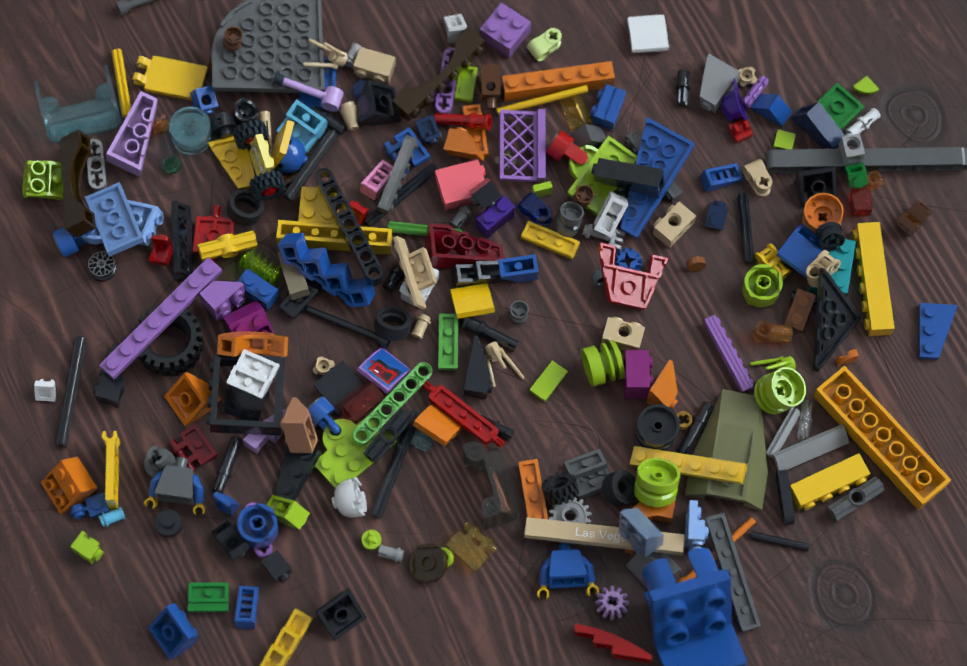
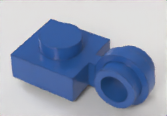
[70,493,110,519]

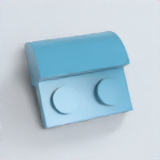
[277,99,327,153]

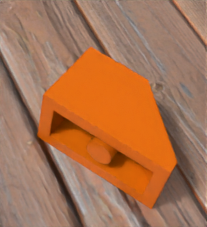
[444,127,485,161]

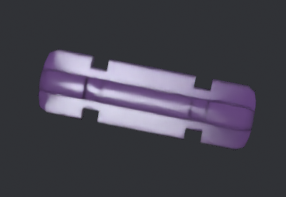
[742,75,769,108]

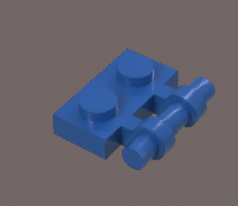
[383,127,430,174]

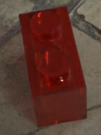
[338,381,385,421]

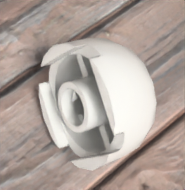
[332,477,367,518]

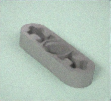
[87,139,107,192]

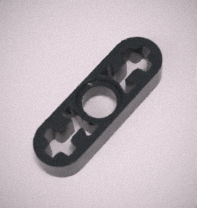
[776,469,795,525]

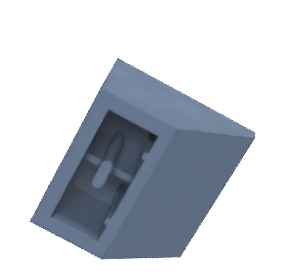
[619,508,664,558]

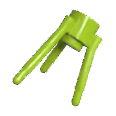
[750,356,796,370]

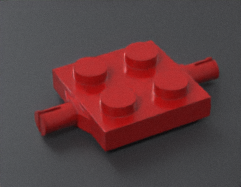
[193,205,235,263]

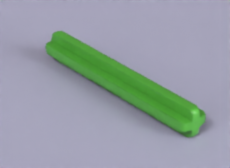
[388,221,462,236]

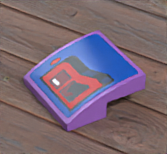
[357,347,411,394]

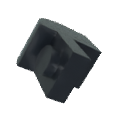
[211,521,250,561]

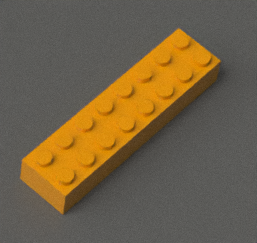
[813,366,951,511]

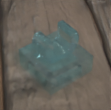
[411,428,434,452]

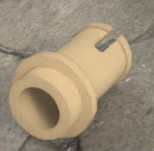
[411,314,431,339]

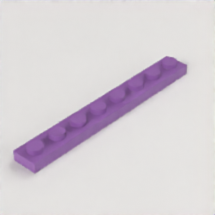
[99,257,223,380]

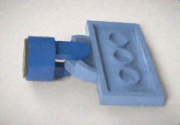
[52,182,145,258]

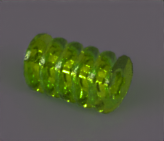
[239,248,281,286]

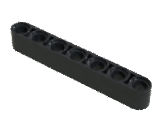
[316,168,383,286]

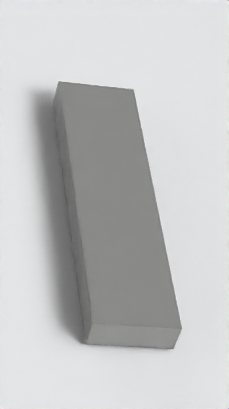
[773,424,849,470]

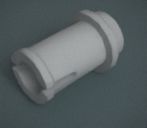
[345,43,361,67]
[378,545,404,563]

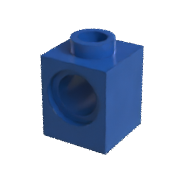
[190,85,218,116]

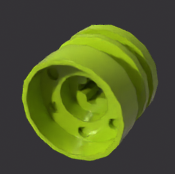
[581,340,625,387]
[754,367,806,415]

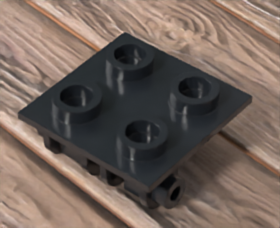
[221,385,270,421]

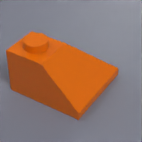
[646,360,678,410]
[164,372,221,426]

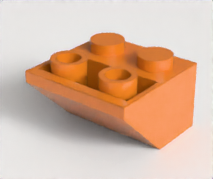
[41,456,97,514]

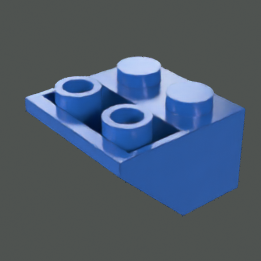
[776,223,827,278]

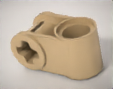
[742,159,773,197]
[806,250,841,287]

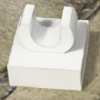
[34,379,56,402]

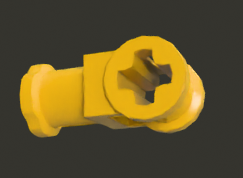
[754,243,791,280]

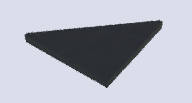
[813,268,861,372]

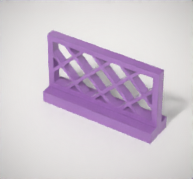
[499,109,546,184]

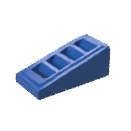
[700,163,743,192]
[213,492,240,517]
[234,586,259,629]

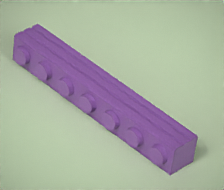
[703,315,754,393]

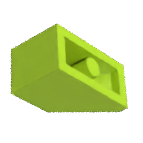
[266,495,310,530]

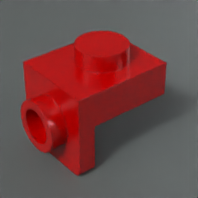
[148,234,173,266]

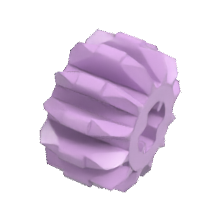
[595,586,629,620]

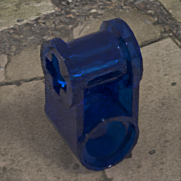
[517,192,552,227]

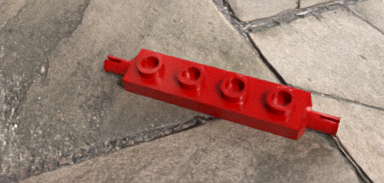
[422,381,505,448]

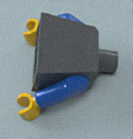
[144,457,205,515]

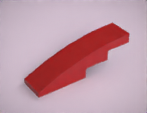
[573,624,652,664]

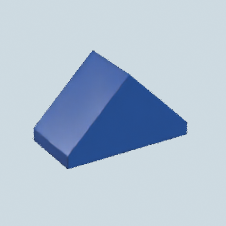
[751,93,792,127]

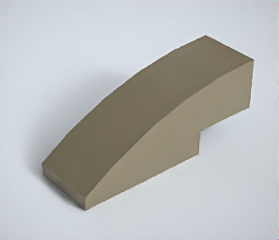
[278,252,310,300]

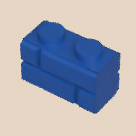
[590,85,626,130]
[237,269,279,311]

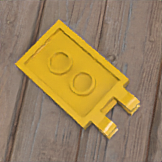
[133,55,208,101]
[102,431,120,510]

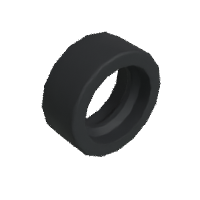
[226,189,264,226]
[374,306,412,341]

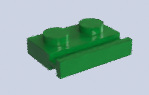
[188,582,229,613]

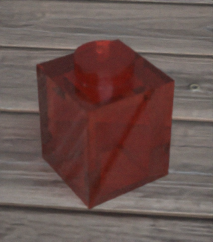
[848,187,873,217]

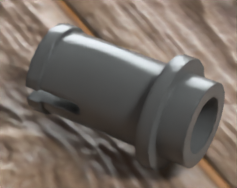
[449,205,472,229]

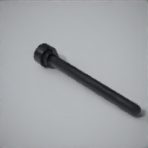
[305,306,391,349]

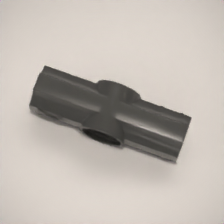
[827,477,885,522]

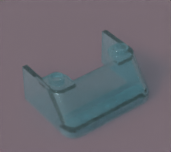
[34,65,121,142]

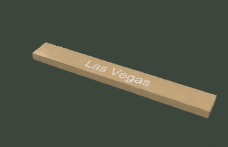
[524,517,685,555]

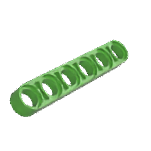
[351,362,432,446]

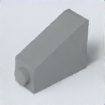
[700,54,740,113]

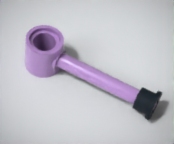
[272,71,344,112]

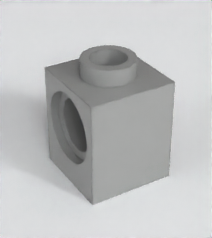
[839,133,865,164]

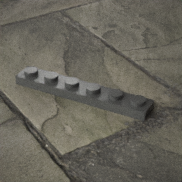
[704,513,761,632]

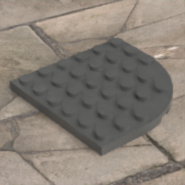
[212,0,325,93]

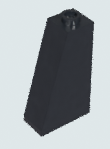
[591,158,665,198]

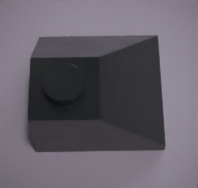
[356,80,401,126]

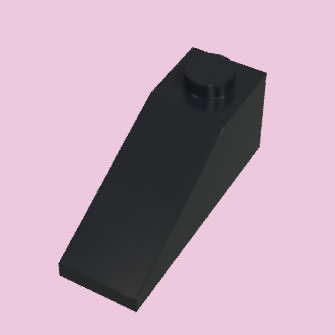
[464,335,493,399]

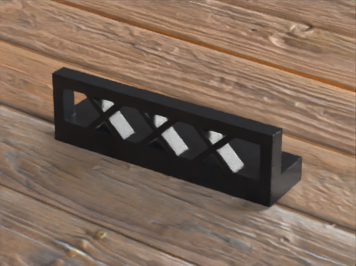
[171,200,194,282]

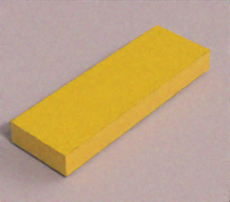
[521,221,580,260]

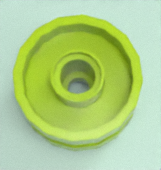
[634,458,680,507]

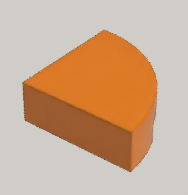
[835,349,858,366]

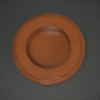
[686,256,706,272]

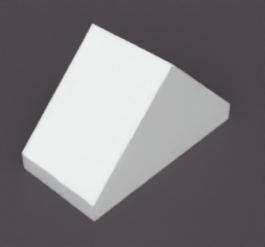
[444,14,467,43]

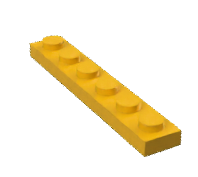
[630,446,747,485]

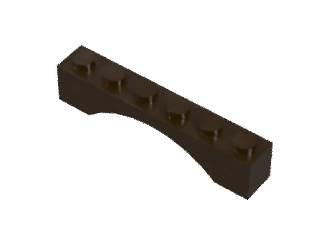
[392,27,485,122]
[60,129,96,238]

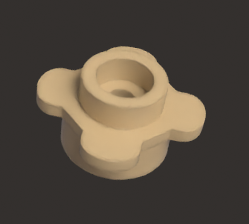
[738,67,757,86]
[313,357,335,376]

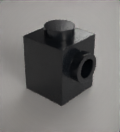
[470,178,502,209]
[261,549,292,584]

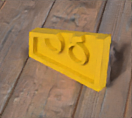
[208,136,255,190]

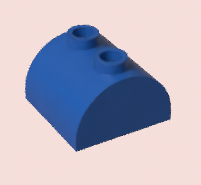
[148,604,199,660]

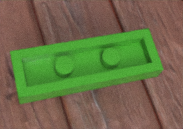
[438,314,458,371]

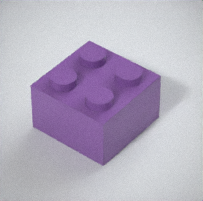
[480,3,531,58]

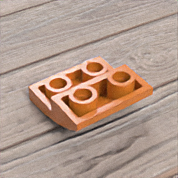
[413,404,463,447]

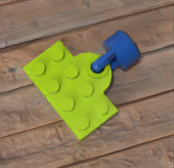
[307,396,397,489]

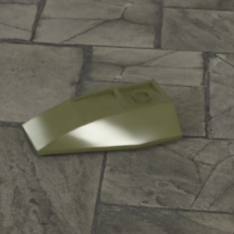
[685,389,768,511]

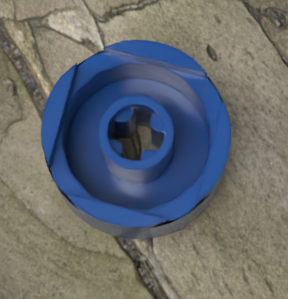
[237,503,279,548]

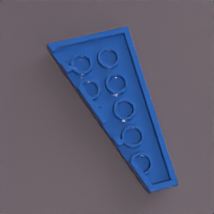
[621,117,695,239]

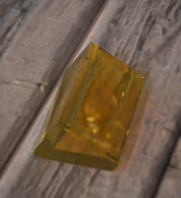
[559,94,592,131]

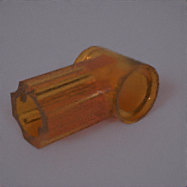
[752,321,793,343]

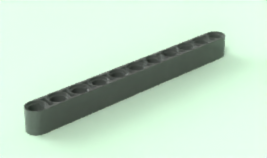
[765,147,967,173]

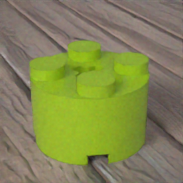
[742,264,783,308]

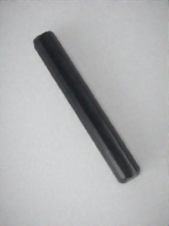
[738,193,755,264]

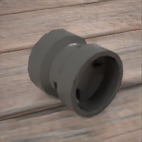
[509,300,529,324]

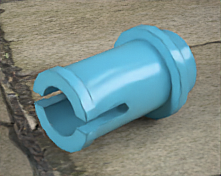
[99,507,125,527]

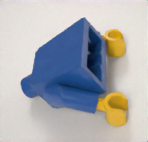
[537,543,599,599]

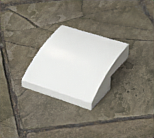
[627,15,669,53]
[226,349,280,399]

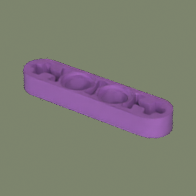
[435,48,457,114]

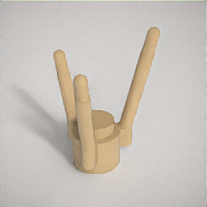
[303,39,348,70]
[484,342,524,388]

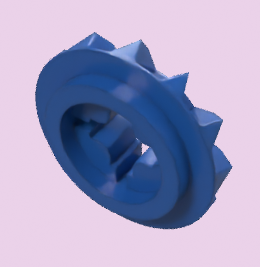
[614,247,642,271]

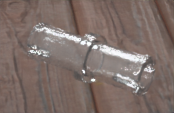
[796,400,814,441]

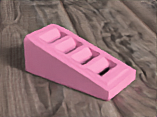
[360,160,393,200]

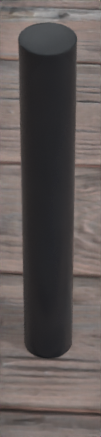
[750,531,810,551]

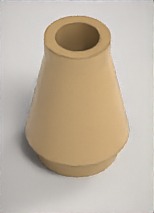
[339,101,359,131]

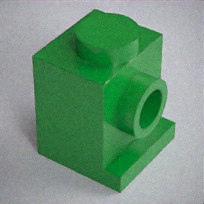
[845,163,868,188]

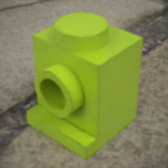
[70,531,104,564]

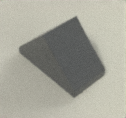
[569,124,606,148]

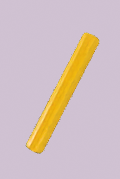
[112,49,131,117]

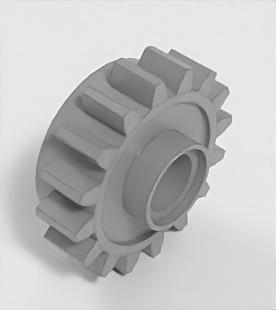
[549,497,592,524]

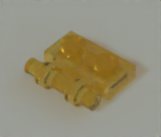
[446,522,497,572]

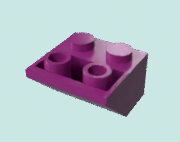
[223,300,275,335]

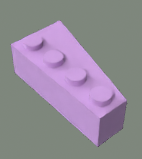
[106,91,158,177]

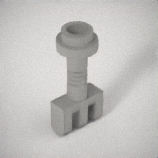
[582,223,625,251]

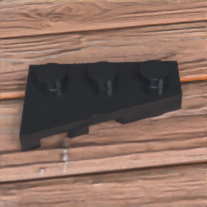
[275,445,322,501]

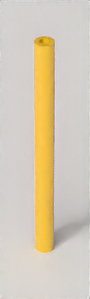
[497,85,588,115]

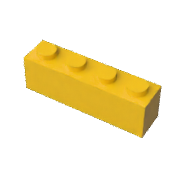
[790,454,870,511]

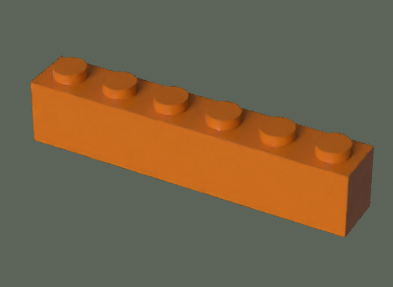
[501,61,615,102]

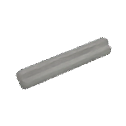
[766,407,801,459]

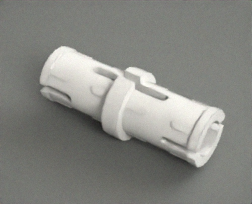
[846,108,881,134]

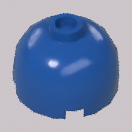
[274,136,308,174]

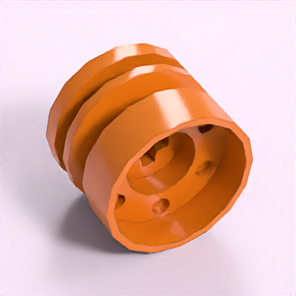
[802,193,844,233]

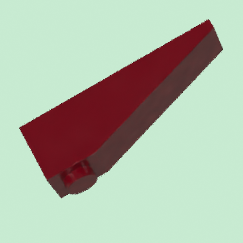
[424,223,504,269]

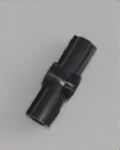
[363,408,413,464]

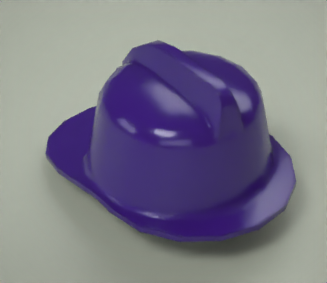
[721,78,748,121]

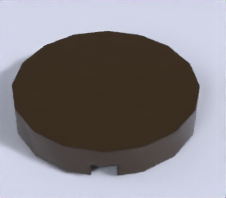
[409,543,448,583]

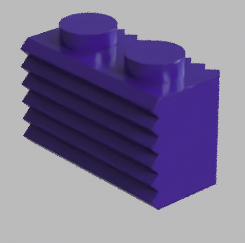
[475,195,515,238]

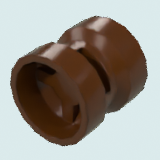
[223,26,243,52]
[572,185,594,208]

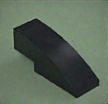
[451,261,509,288]

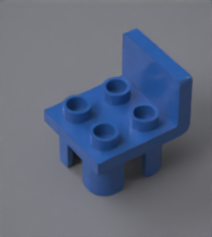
[642,548,747,666]

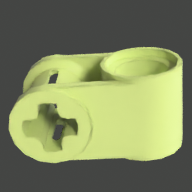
[526,28,562,62]

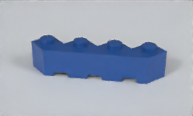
[278,232,375,307]

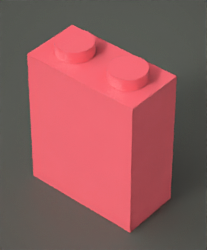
[435,159,486,211]

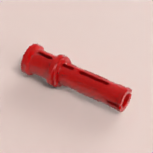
[434,112,492,130]

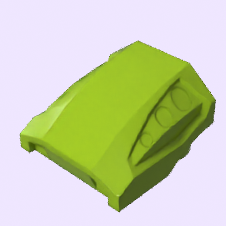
[22,160,64,200]

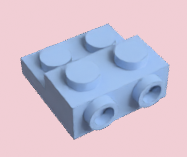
[128,200,164,246]
[684,500,708,551]

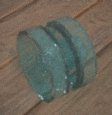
[169,106,213,155]

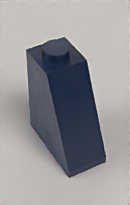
[790,102,844,149]

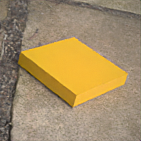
[271,120,294,169]
[450,283,495,319]

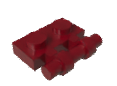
[168,423,218,472]

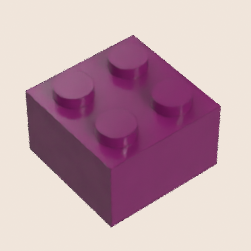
[623,350,653,399]

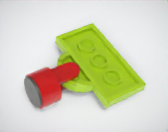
[546,130,637,216]

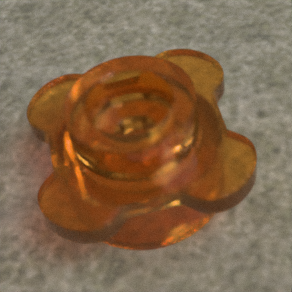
[153,114,169,135]
[867,170,884,191]

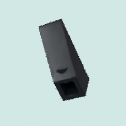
[93,342,125,407]

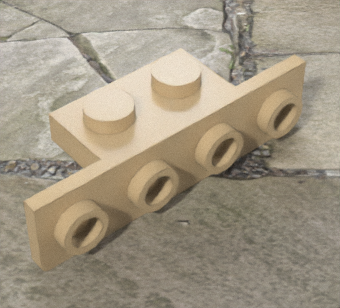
[393,236,437,309]

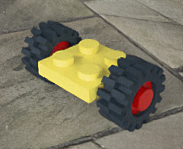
[233,120,286,201]

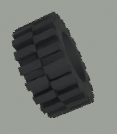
[134,305,203,377]

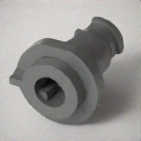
[144,446,176,478]

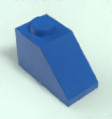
[498,254,539,283]

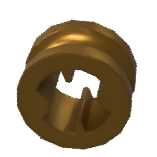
[677,411,692,430]

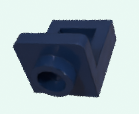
[414,114,442,144]
[705,200,728,230]

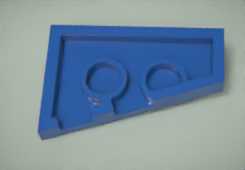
[918,303,958,360]

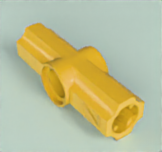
[198,231,258,261]

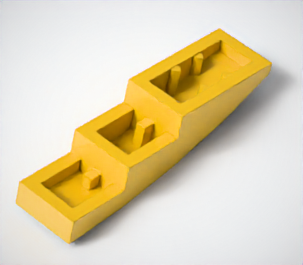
[260,608,313,666]

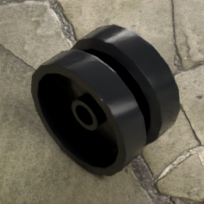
[635,404,680,451]

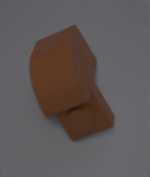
[897,200,933,236]

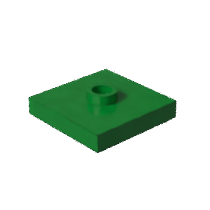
[816,83,864,130]

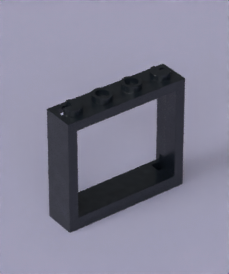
[206,353,285,436]

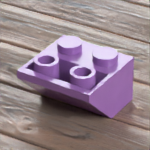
[199,281,246,322]

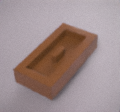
[785,288,816,331]

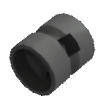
[555,202,584,237]

